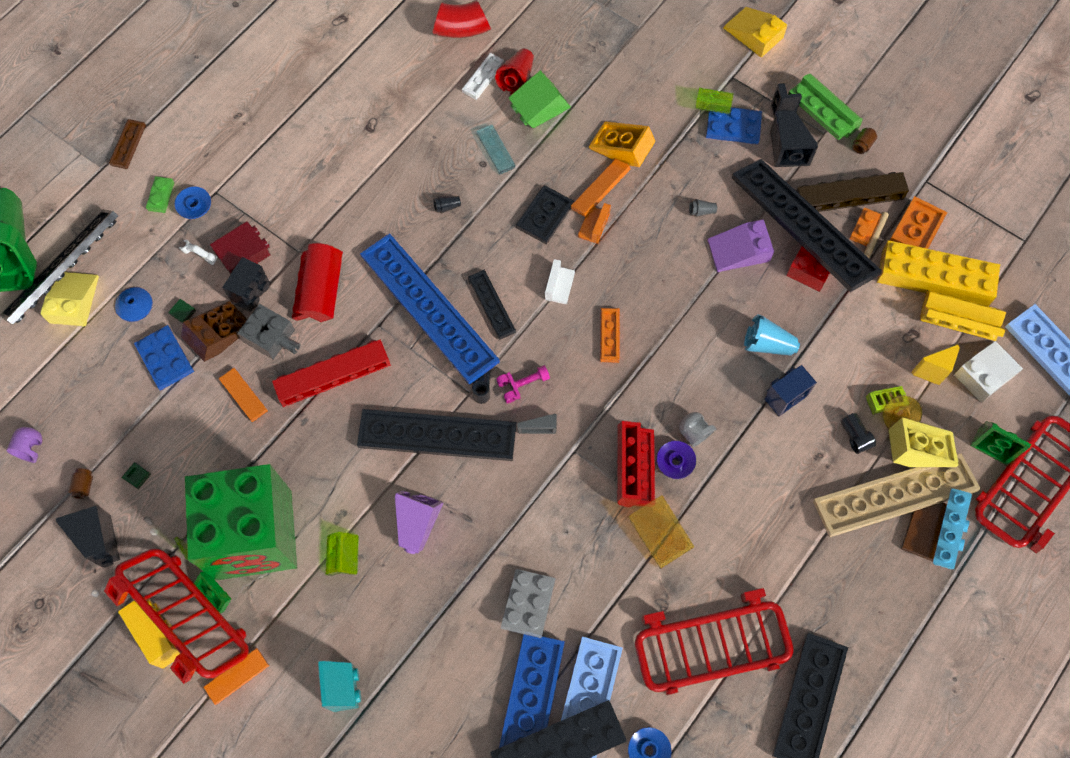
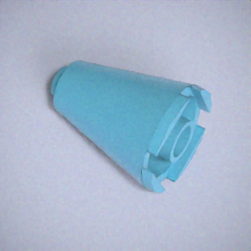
[744,314,800,356]

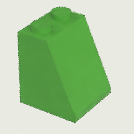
[509,70,571,128]

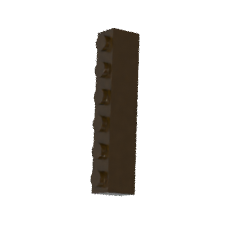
[796,172,909,212]

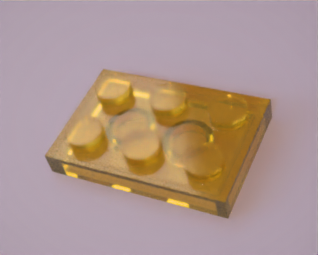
[627,495,694,569]

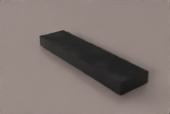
[468,269,516,340]

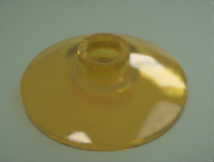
[883,395,922,429]

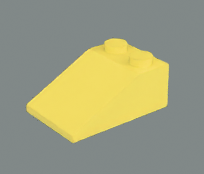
[40,272,99,326]
[889,417,959,467]

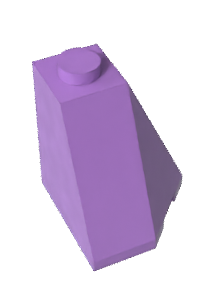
[395,491,443,554]

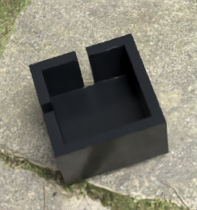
[222,257,270,312]

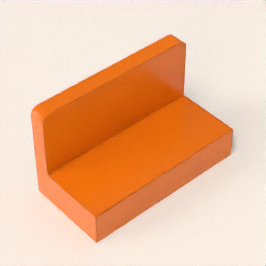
[578,203,611,244]

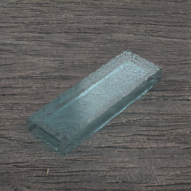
[477,125,515,175]

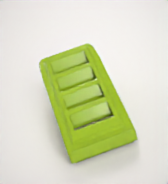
[866,386,910,414]

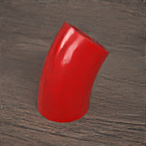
[433,0,491,38]

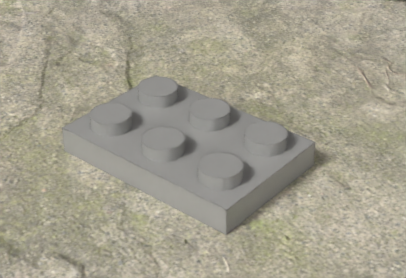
[501,569,556,638]

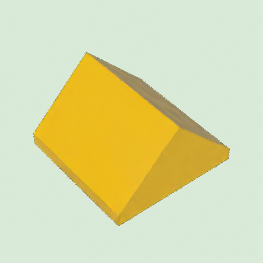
[912,345,960,385]

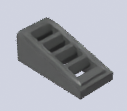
[517,414,557,434]

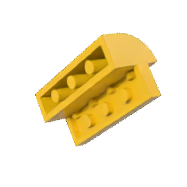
[920,290,1006,341]

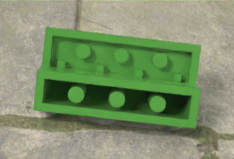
[788,74,863,140]

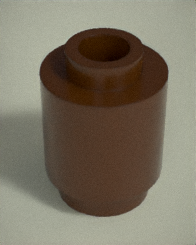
[852,128,878,154]
[68,468,93,499]

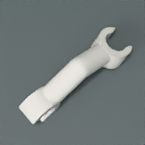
[179,240,218,265]

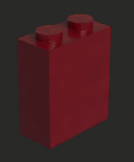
[210,221,271,275]

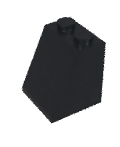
[770,110,818,167]
[56,506,120,567]

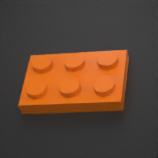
[889,196,948,249]

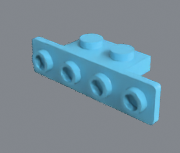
[933,489,972,570]

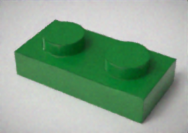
[194,571,232,614]

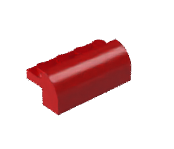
[292,243,343,322]
[617,421,655,507]

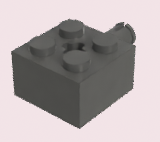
[237,304,301,360]

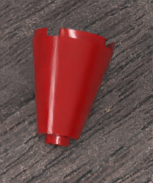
[495,48,534,95]

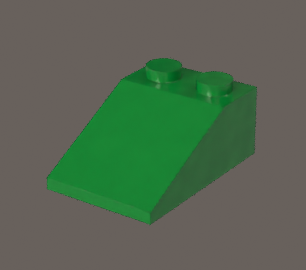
[970,421,1032,465]

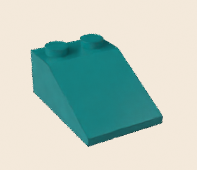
[318,661,362,712]

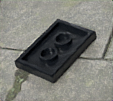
[516,185,575,245]

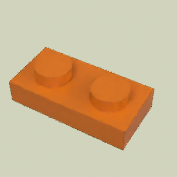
[849,207,881,246]

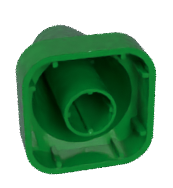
[0,188,37,292]

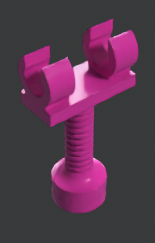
[496,365,550,403]

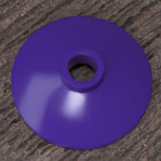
[657,441,696,479]

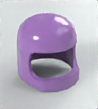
[6,427,43,463]

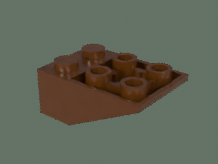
[181,301,248,362]

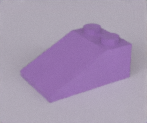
[707,220,774,272]

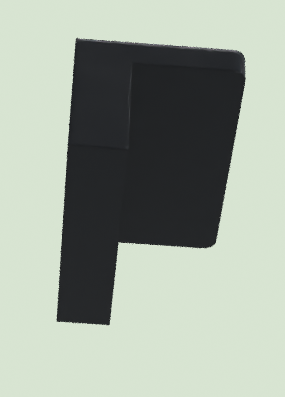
[771,83,802,118]

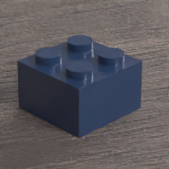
[764,365,817,417]

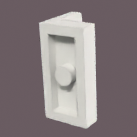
[545,259,575,304]

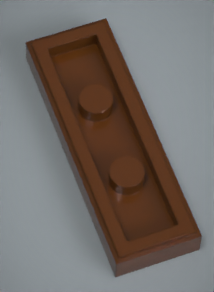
[109,119,146,169]

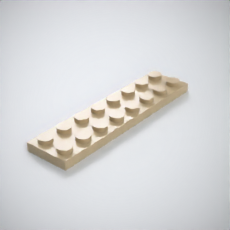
[813,453,980,537]

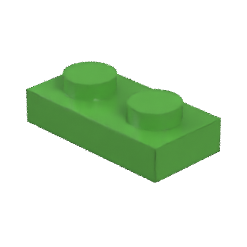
[146,176,174,213]

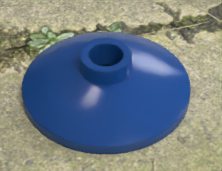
[175,187,211,219]
[115,287,153,322]
[628,727,671,758]

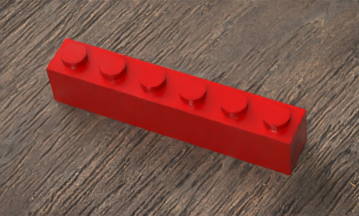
[272,339,391,407]

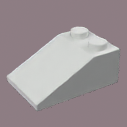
[954,341,1023,403]

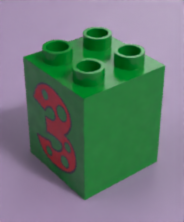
[185,464,297,580]

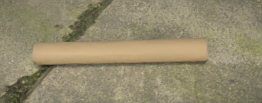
[864,212,889,258]

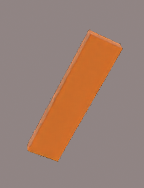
[571,159,630,217]

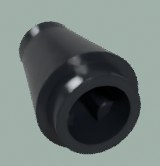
[433,196,461,214]

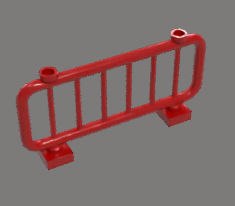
[975,415,1070,554]
[104,549,249,684]
[635,588,793,695]

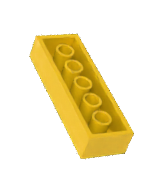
[877,240,1000,306]

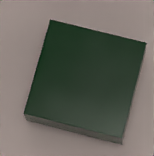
[168,299,196,324]
[121,462,151,490]

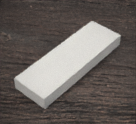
[462,53,505,100]

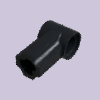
[472,370,490,404]
[840,413,876,454]

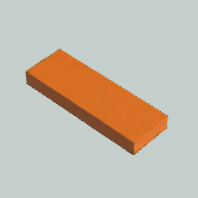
[600,308,620,363]
[219,368,268,422]
[203,648,269,705]

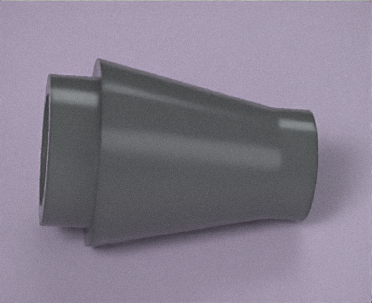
[689,199,717,217]

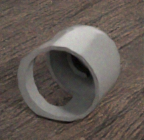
[679,412,717,447]

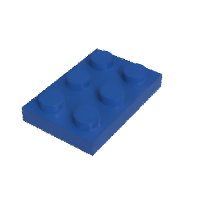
[706,105,762,144]
[134,325,195,391]

